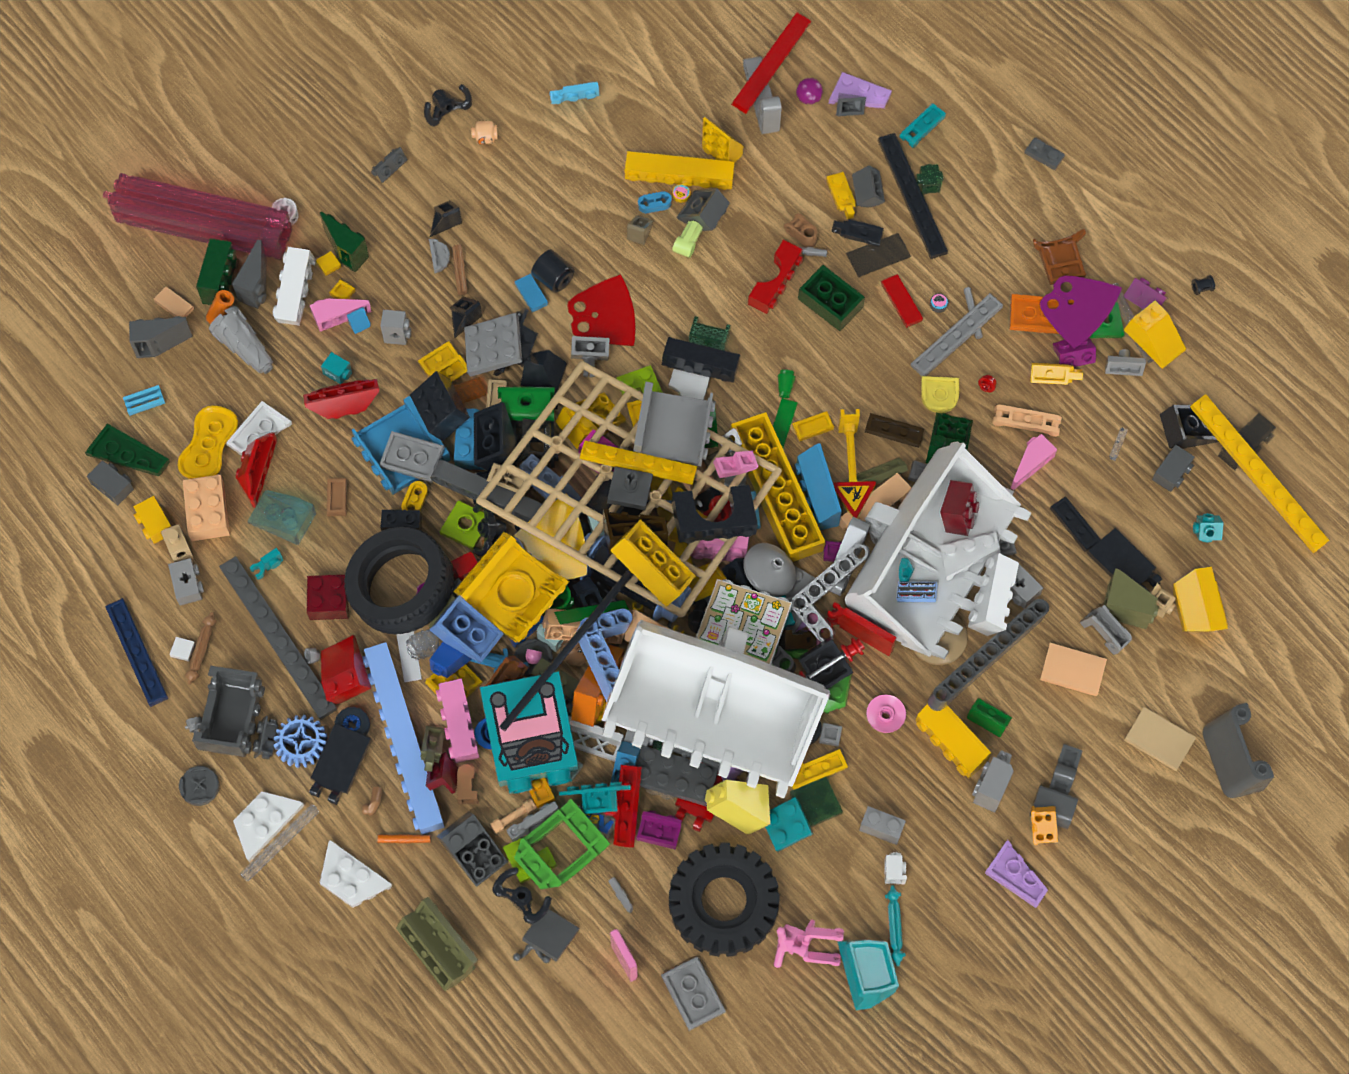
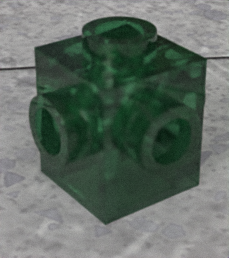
[916,164,943,194]

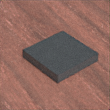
[522,909,579,962]

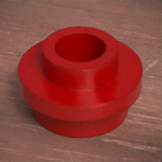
[978,375,997,393]

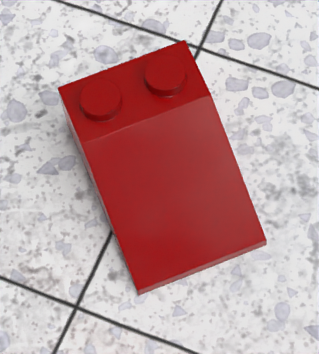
[321,635,371,704]

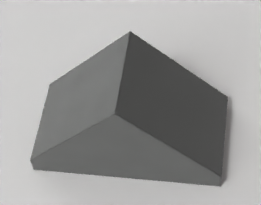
[836,93,866,116]

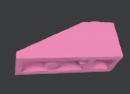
[310,299,372,332]
[1011,434,1057,490]

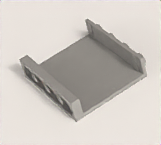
[633,382,716,467]

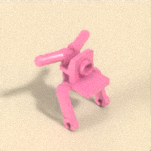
[774,919,844,968]

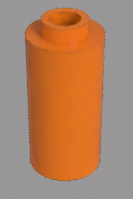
[206,290,234,324]

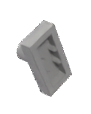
[1105,349,1146,376]

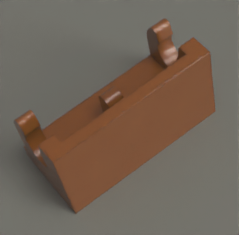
[486,656,529,686]

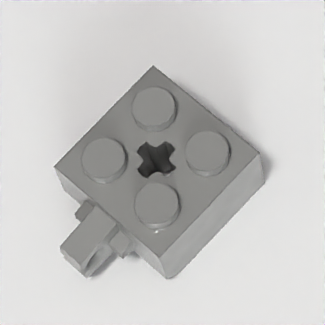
[972,750,1014,813]

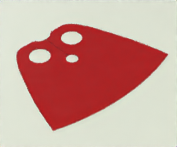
[567,274,636,346]

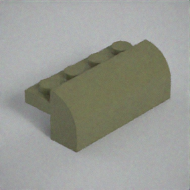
[396,897,478,991]

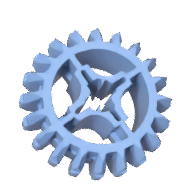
[274,714,328,768]

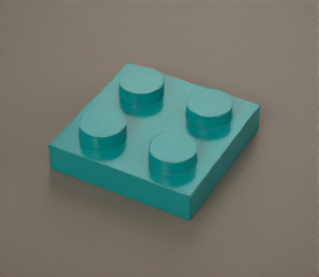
[766,797,813,852]

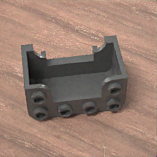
[192,666,265,757]

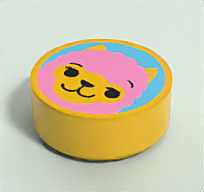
[672,184,690,203]

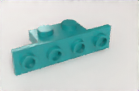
[559,782,631,814]

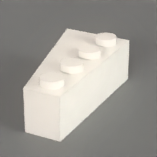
[273,247,316,326]
[968,553,1019,636]

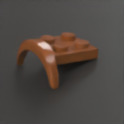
[1033,229,1086,285]

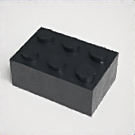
[410,371,470,441]

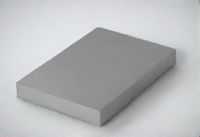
[379,431,445,483]
[661,956,726,1031]

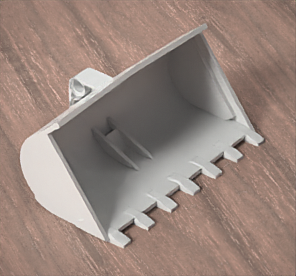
[845,442,1031,659]
[602,620,830,798]

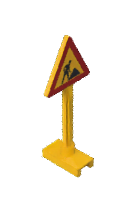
[833,409,876,518]

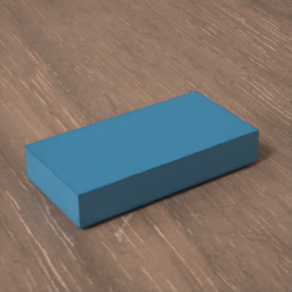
[514,273,548,313]

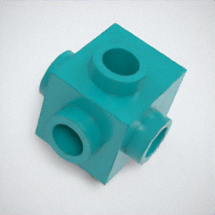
[1193,513,1224,543]

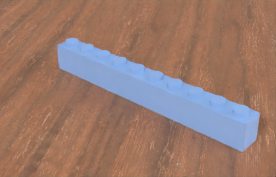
[362,642,444,835]

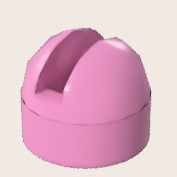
[526,649,542,664]

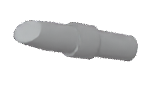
[800,247,827,257]
[608,877,633,914]

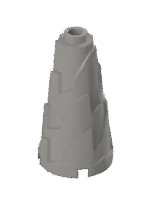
[209,306,273,374]

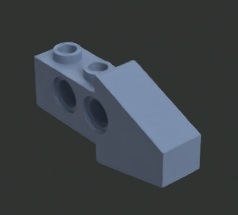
[519,454,584,518]

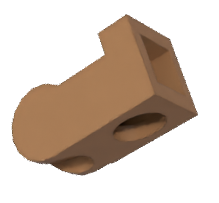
[457,764,478,804]

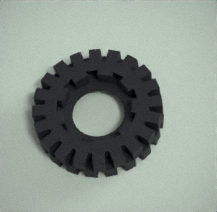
[669,843,780,957]

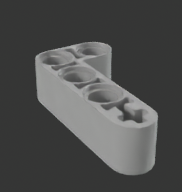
[826,517,871,596]

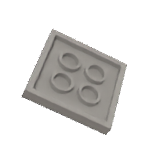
[464,313,522,377]

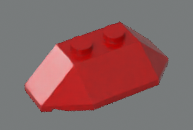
[303,379,380,419]
[236,432,278,508]

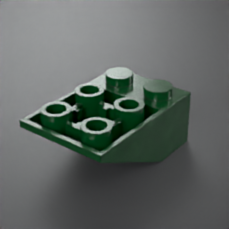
[320,211,369,273]
[926,412,973,464]

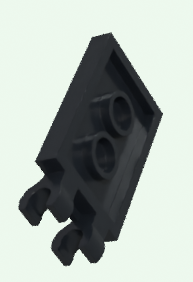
[1087,528,1162,591]
[309,724,372,805]

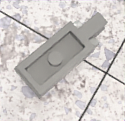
[506,801,559,842]

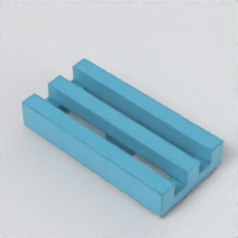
[123,385,165,416]

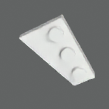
[226,401,292,455]
[939,532,1001,581]

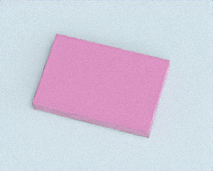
[610,929,637,982]

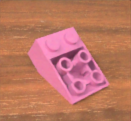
[690,536,749,562]

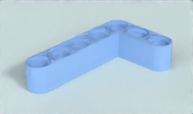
[576,609,633,702]

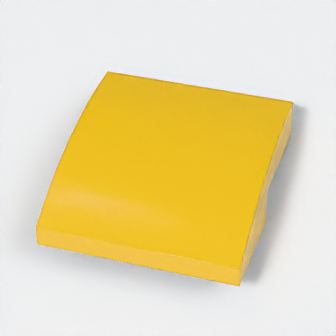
[418,341,467,382]
[425,664,482,698]

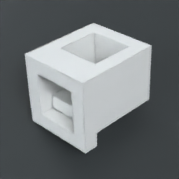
[884,852,907,884]

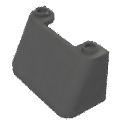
[1202,703,1274,798]

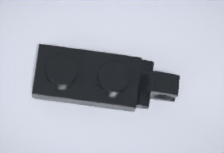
[832,219,884,247]

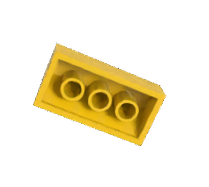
[610,519,696,607]
[916,697,991,779]

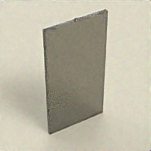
[846,233,911,277]

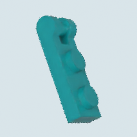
[899,103,946,148]

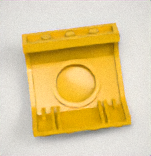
[454,532,569,643]

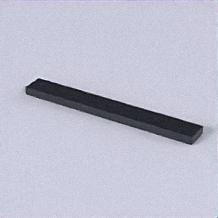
[878,133,948,260]

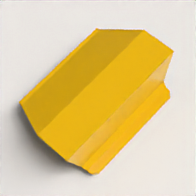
[1173,567,1228,633]

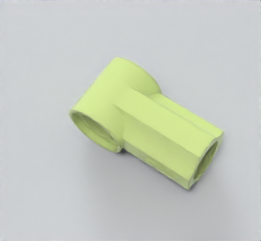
[672,221,703,258]

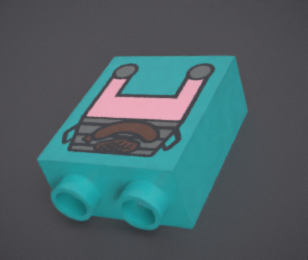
[480,671,578,794]

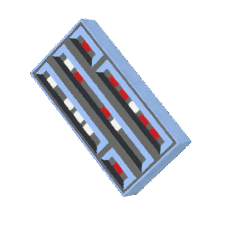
[896,582,938,602]

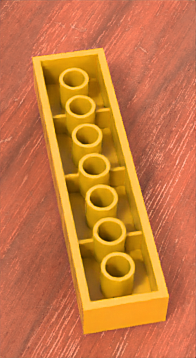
[730,412,825,562]

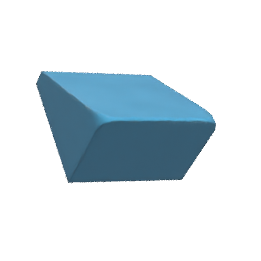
[347,308,371,334]

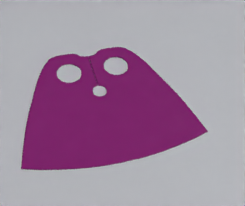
[1040,276,1122,349]

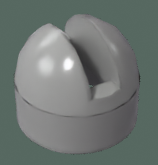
[304,648,321,664]

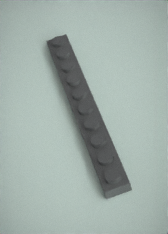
[219,556,337,720]

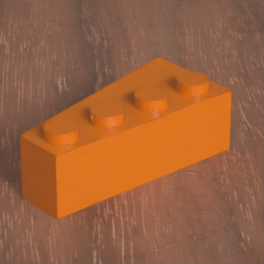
[571,644,624,727]

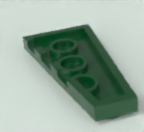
[85,423,170,477]

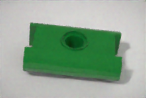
[497,387,555,421]

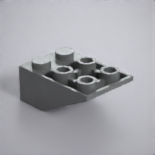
[129,316,192,358]
[436,812,508,887]

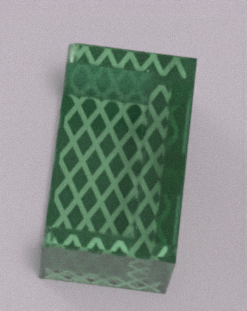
[689,316,731,351]

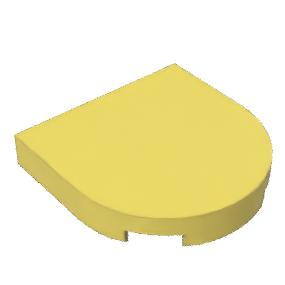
[921,376,959,413]

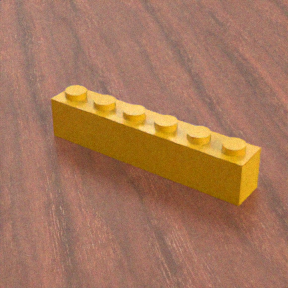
[625,151,735,190]

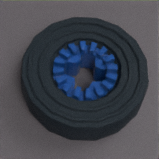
[334,707,370,736]

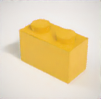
[133,496,171,544]

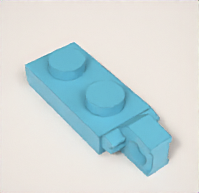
[550,82,599,104]

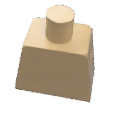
[161,524,195,563]

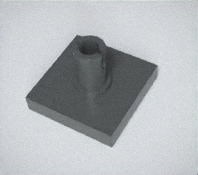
[607,467,653,510]

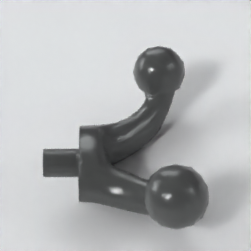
[513,945,551,963]

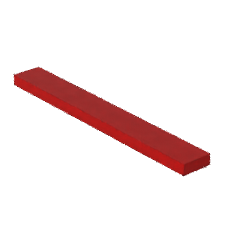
[731,12,811,114]

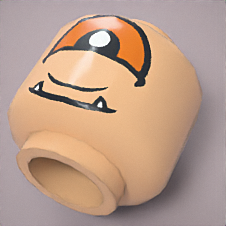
[472,121,497,144]

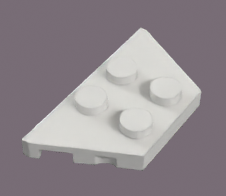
[233,792,304,862]
[320,840,392,908]

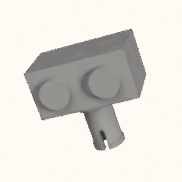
[571,336,609,377]

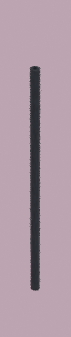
[499,569,634,731]

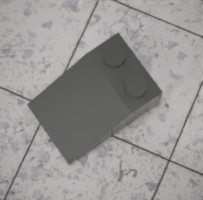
[232,239,267,309]

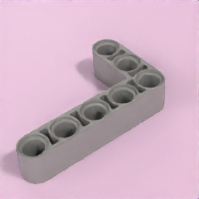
[743,56,781,134]
[791,544,870,642]

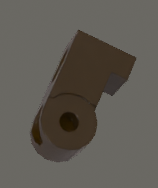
[778,628,817,650]

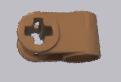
[784,213,817,247]

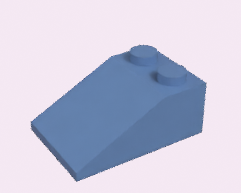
[429,596,504,663]

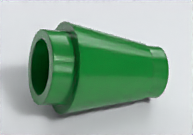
[777,370,796,398]

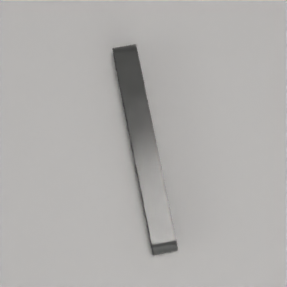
[430,460,591,537]
[928,599,1049,711]

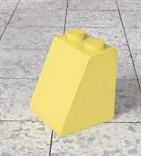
[705,780,770,834]

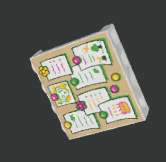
[696,579,792,665]

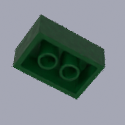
[196,238,239,305]
[798,265,865,331]

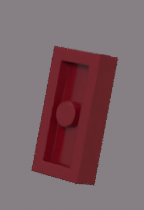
[426,752,458,794]

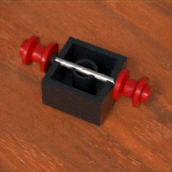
[798,637,865,690]

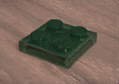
[790,777,843,827]

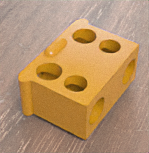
[1031,806,1058,845]

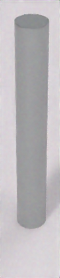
[963,287,983,339]

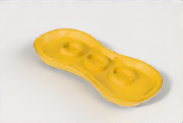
[178,406,238,479]

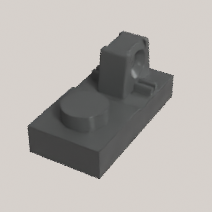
[1024,137,1065,171]

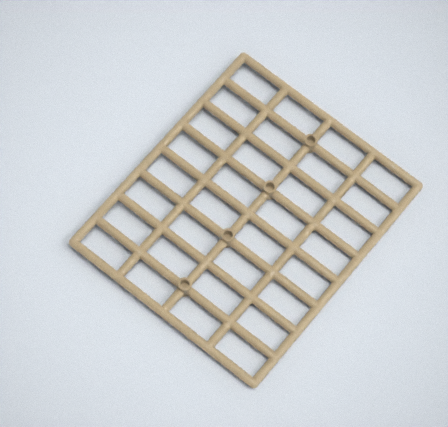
[476,361,782,617]

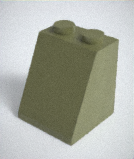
[1104,568,1159,629]

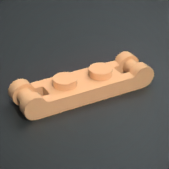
[992,405,1062,437]

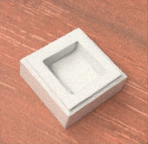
[169,637,196,662]

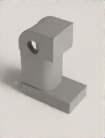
[1079,605,1132,655]

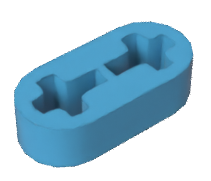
[638,191,672,213]

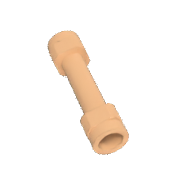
[490,798,537,834]

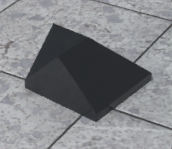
[520,350,567,394]

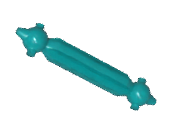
[885,885,906,966]

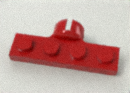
[603,765,642,848]

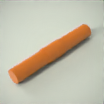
[378,834,431,843]

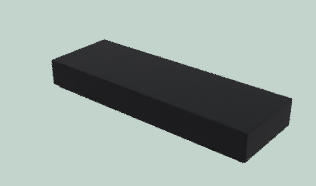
[1050,496,1101,552]

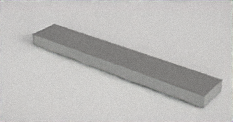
[911,293,1003,376]

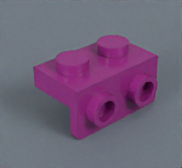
[1123,277,1168,310]
[1053,338,1096,367]
[637,811,682,850]

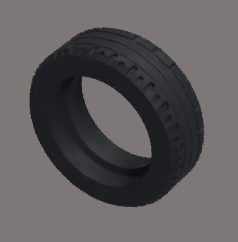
[344,527,454,634]

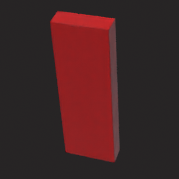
[881,274,923,328]

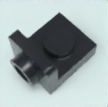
[694,487,722,512]

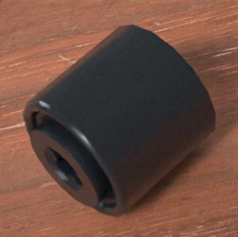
[531,249,575,293]

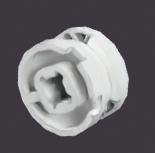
[271,198,298,227]

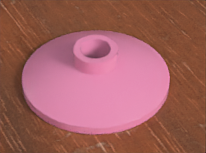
[866,695,906,733]

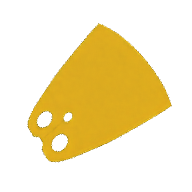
[514,493,587,580]

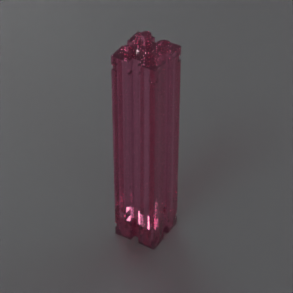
[103,173,293,260]

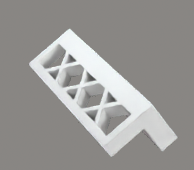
[568,716,624,762]

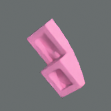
[713,451,758,478]

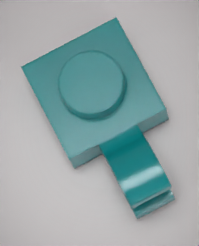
[250,548,283,580]

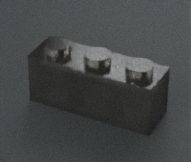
[1218,413,1276,471]

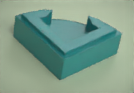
[899,558,914,582]

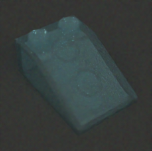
[247,490,316,545]

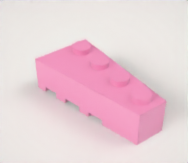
[436,679,479,763]

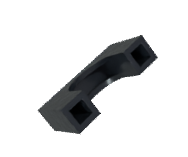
[671,485,758,543]

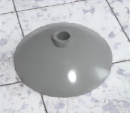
[744,543,796,597]

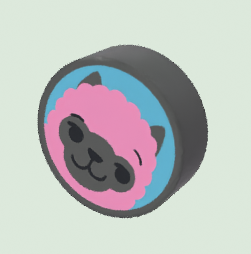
[930,294,949,313]

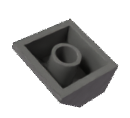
[676,188,730,231]

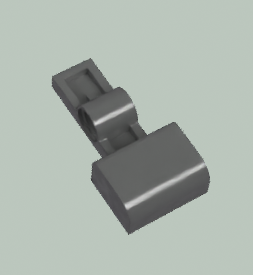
[1029,744,1082,829]

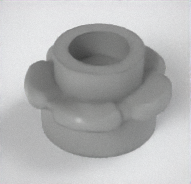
[185,717,202,733]

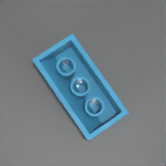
[794,443,842,531]

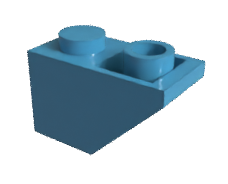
[611,741,641,783]

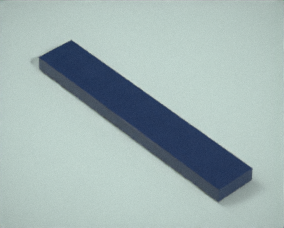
[105,598,168,707]

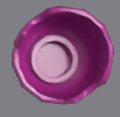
[796,78,823,104]

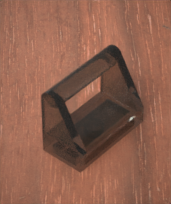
[518,418,551,461]

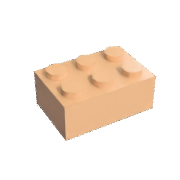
[183,475,230,541]

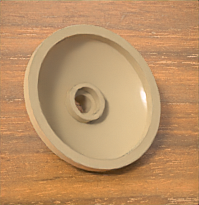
[913,615,967,665]

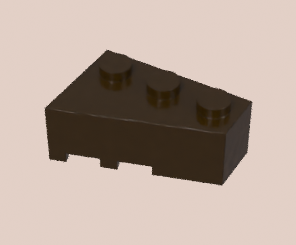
[603,509,669,554]

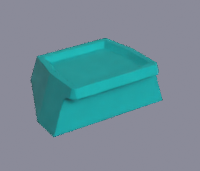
[837,940,899,1011]

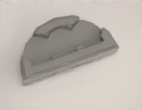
[429,239,450,273]

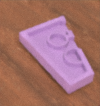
[829,72,891,108]
[985,840,1048,908]

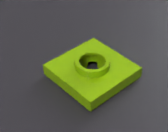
[439,500,484,550]

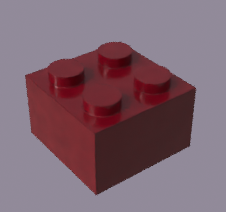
[940,480,979,536]
[307,574,349,620]

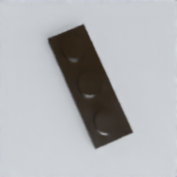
[865,413,924,448]

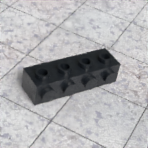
[662,337,740,383]

